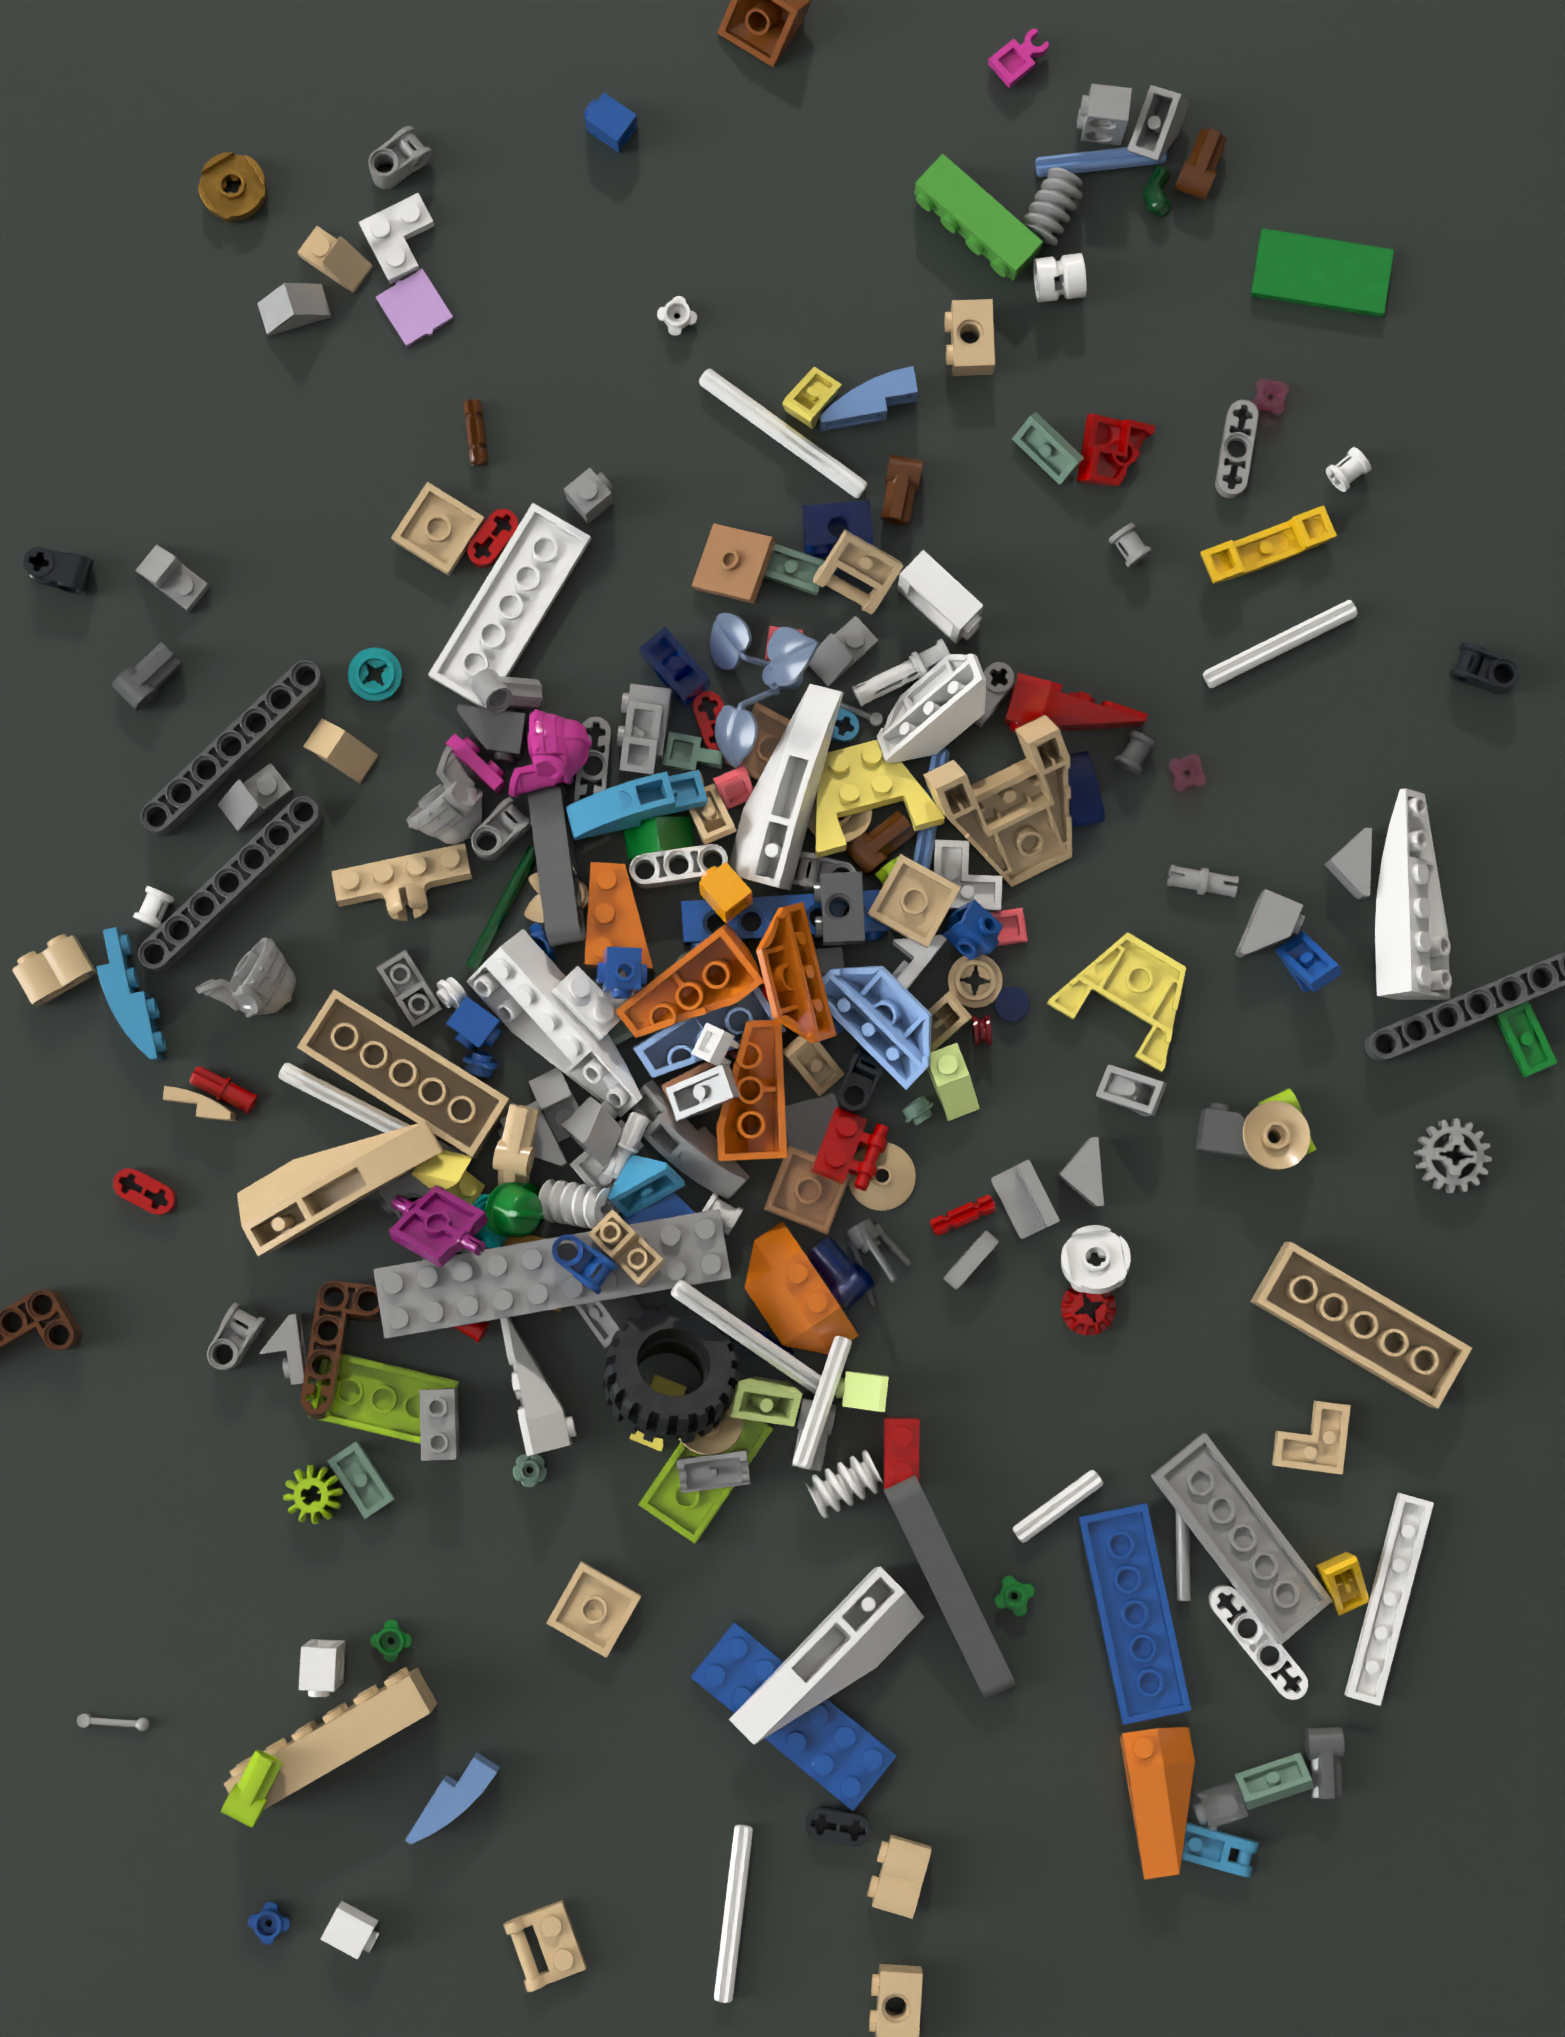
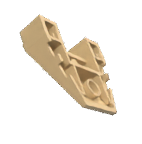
[923,715,1072,887]

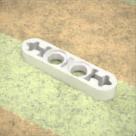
[1209,1584,1308,1700]

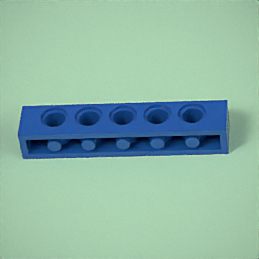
[681,890,889,950]

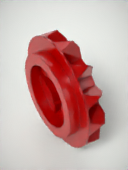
[1061,1286,1116,1336]

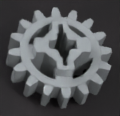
[1414,1119,1492,1193]

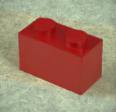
[883,1417,920,1489]

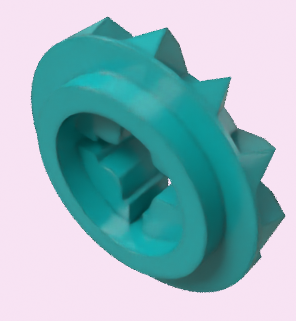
[348,647,403,702]

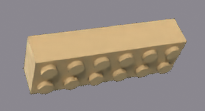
[297,989,512,1159]
[1250,1242,1472,1408]
[224,1667,438,1810]

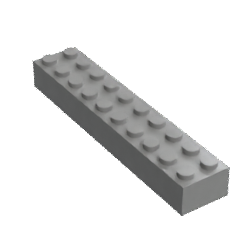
[373,1209,732,1339]

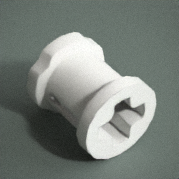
[1326,447,1372,492]
[133,886,175,928]
[702,1192,744,1236]

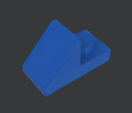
[1275,931,1343,993]

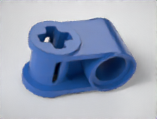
[552,1234,620,1295]

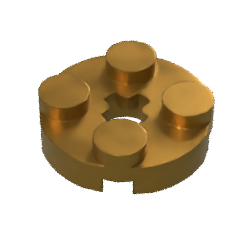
[198,152,267,223]

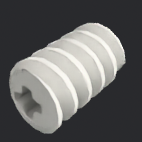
[538,1178,616,1229]
[806,1450,883,1518]

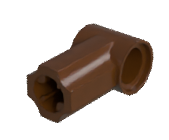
[1174,128,1227,201]
[880,454,924,526]
[845,810,916,876]

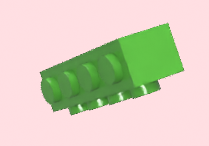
[914,153,1043,281]

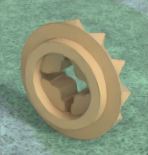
[948,955,1002,1008]

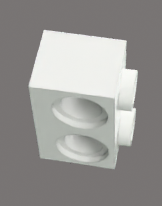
[299,1639,346,1697]

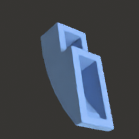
[819,366,918,432]
[405,1752,500,1844]

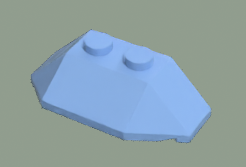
[822,966,932,1090]

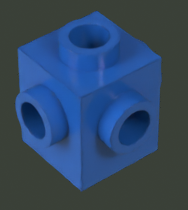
[941,899,1003,960]
[597,947,647,999]

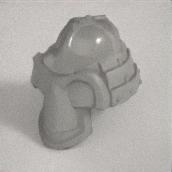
[406,745,483,845]
[195,937,296,1018]

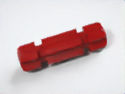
[930,1195,996,1236]

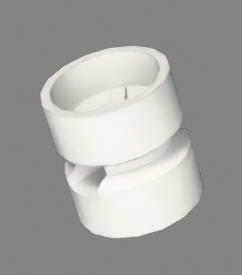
[1033,253,1087,303]

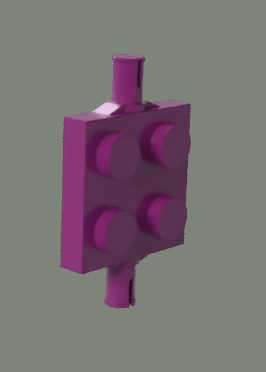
[389,1185,488,1268]

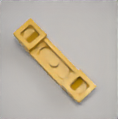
[1200,505,1337,584]

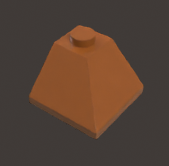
[717,0,812,67]

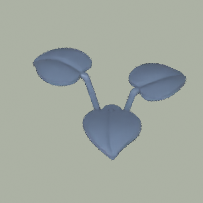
[710,613,820,767]

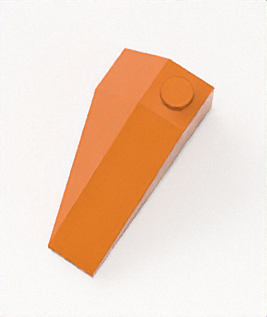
[615,923,764,1038]
[716,1020,787,1161]

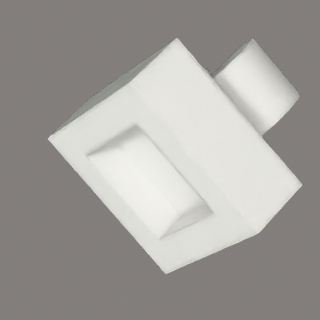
[691,1022,739,1066]

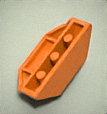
[756,902,837,1043]
[745,1221,859,1355]

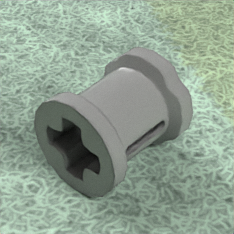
[1108,523,1152,568]

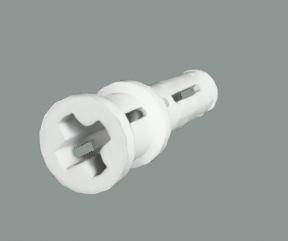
[852,639,950,706]

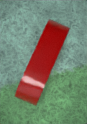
[467,509,519,568]
[693,691,724,751]
[113,1168,177,1215]

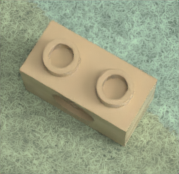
[944,299,995,376]
[869,1964,923,2037]

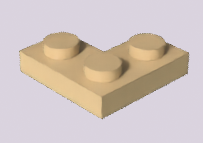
[1272,1401,1351,1475]

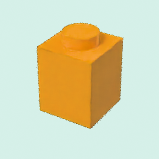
[699,862,753,924]

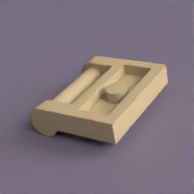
[813,530,903,614]
[503,1900,587,1992]

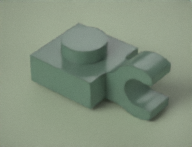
[662,732,724,772]

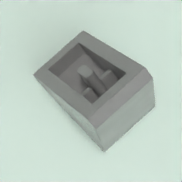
[257,283,332,336]
[1324,828,1372,900]
[1057,1137,1104,1207]

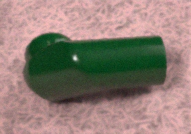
[1142,166,1171,217]

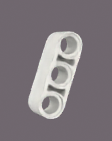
[629,844,728,889]

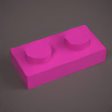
[446,734,506,795]

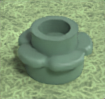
[902,1095,934,1125]
[513,1453,547,1487]

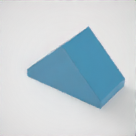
[608,1154,685,1218]

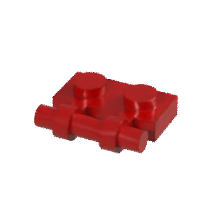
[811,1107,889,1191]

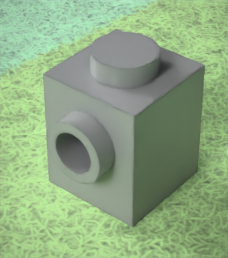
[564,468,614,524]

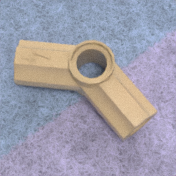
[493,1104,541,1186]

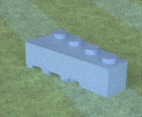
[632,987,787,1078]

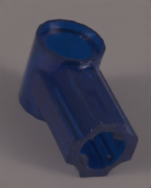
[807,1236,875,1308]

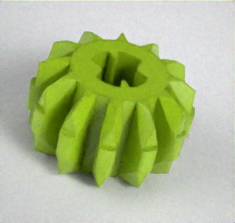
[283,1464,344,1524]

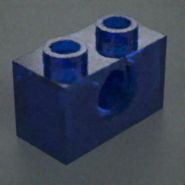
[802,500,873,557]
[639,627,710,707]

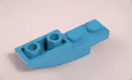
[565,770,708,840]
[96,927,167,1062]

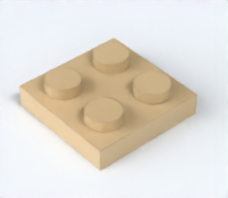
[391,482,485,576]
[867,854,961,948]
[546,1561,642,1658]

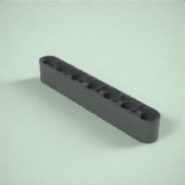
[140,660,325,836]
[138,796,323,972]
[1364,952,1565,1061]
[884,1475,1017,1701]

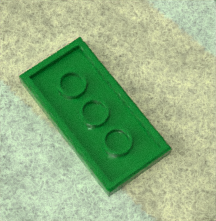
[1250,228,1394,317]

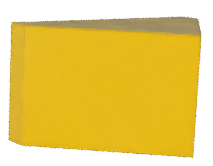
[1315,1552,1369,1616]

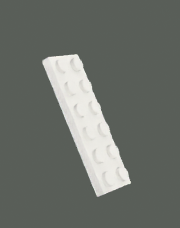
[428,503,591,708]

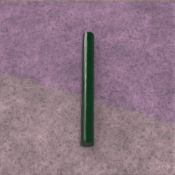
[465,845,536,971]

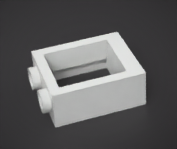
[897,550,983,644]

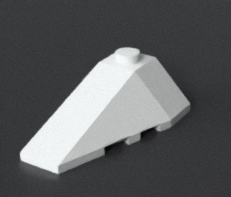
[500,1317,577,1456]

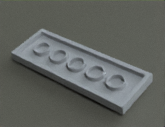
[1151,1433,1333,1644]

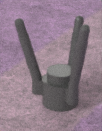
[847,1218,912,1307]

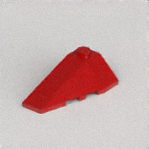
[1003,673,1148,733]

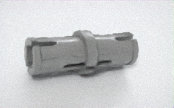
[1167,865,1239,898]

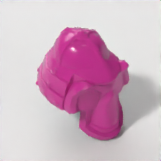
[509,709,592,798]

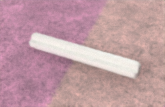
[793,1336,852,1469]

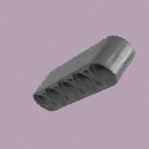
[528,783,586,947]

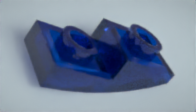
[1068,751,1105,827]

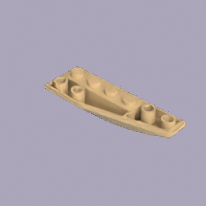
[237,1121,443,1256]

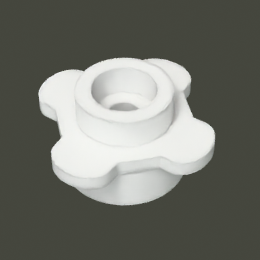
[657,296,697,336]

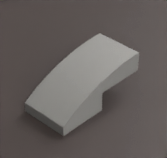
[619,700,663,774]

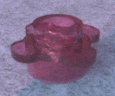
[1252,378,1289,415]
[1168,754,1206,792]

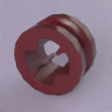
[971,1015,992,1047]

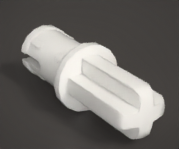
[602,1112,649,1179]

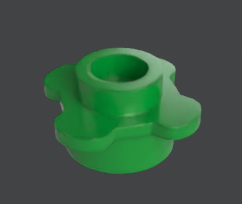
[994,1575,1034,1616]
[370,1619,412,1662]

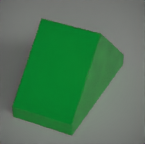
[624,817,694,861]

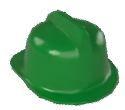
[485,1182,545,1238]

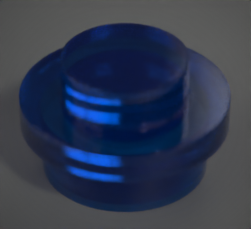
[995,987,1029,1021]

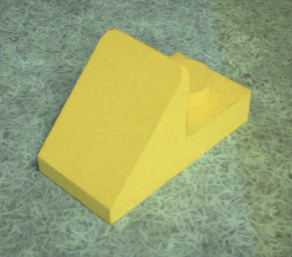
[782,367,842,429]
[411,1149,485,1205]

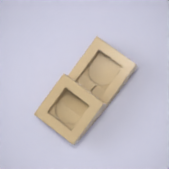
[163,1086,237,1121]

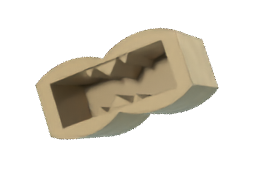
[12,934,97,1007]
[867,1834,932,1919]

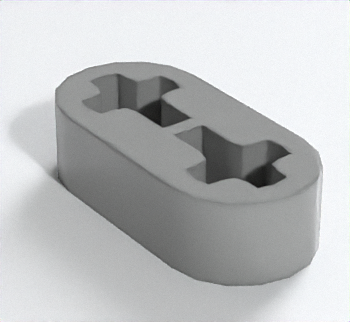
[943,1230,999,1290]

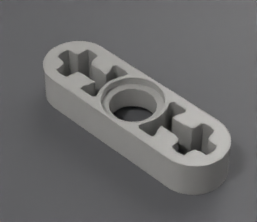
[1215,400,1258,498]
[574,717,612,802]

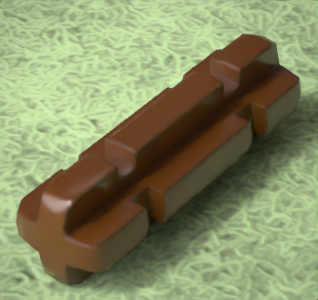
[463,399,488,466]

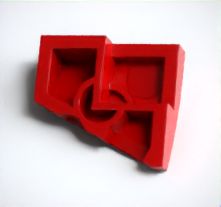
[1077,414,1155,487]

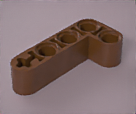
[301,1281,381,1420]
[0,1289,81,1351]

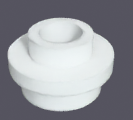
[436,977,467,1009]

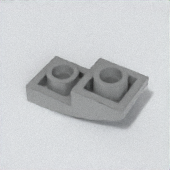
[376,949,442,1027]

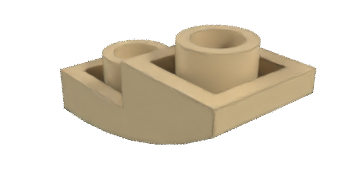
[588,1209,666,1287]

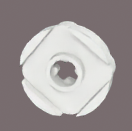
[1061,1225,1131,1294]

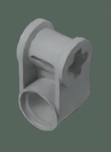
[368,126,433,189]
[974,662,1014,728]
[471,797,532,861]
[792,851,856,892]
[207,1302,265,1371]

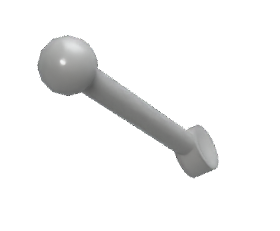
[840,702,883,727]
[77,1713,150,1731]

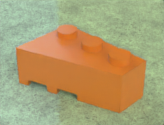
[584,862,654,972]

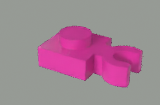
[988,28,1049,89]

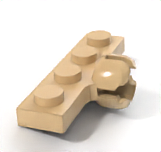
[331,843,472,921]

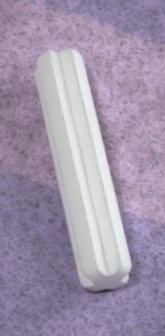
[1013,1470,1103,1543]

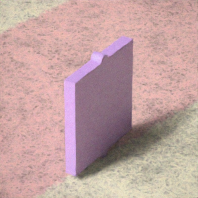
[376,269,454,347]

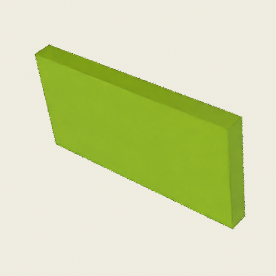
[308,1353,459,1444]
[638,1419,773,1544]

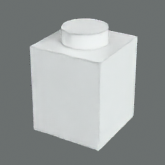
[320,1901,379,1960]

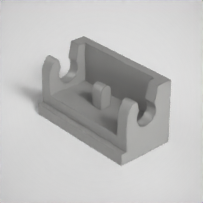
[677,1449,751,1493]

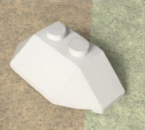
[876,654,987,764]

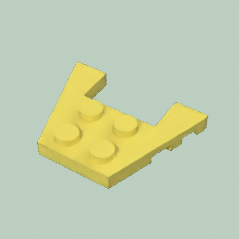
[815,739,945,858]
[1047,932,1186,1072]

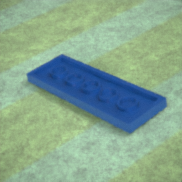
[1078,1503,1192,1725]
[691,1621,897,1811]

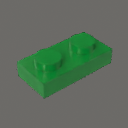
[1495,1001,1557,1078]

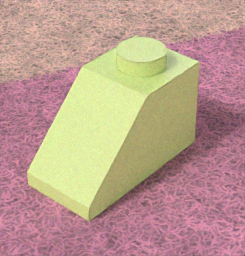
[927,1043,980,1121]
[836,1371,889,1412]
[728,1376,802,1427]

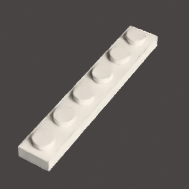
[1344,1493,1434,1706]

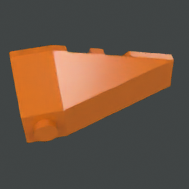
[1120,1727,1195,1880]

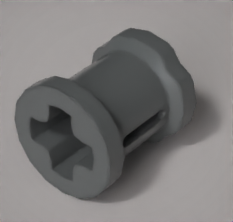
[1114,730,1157,775]

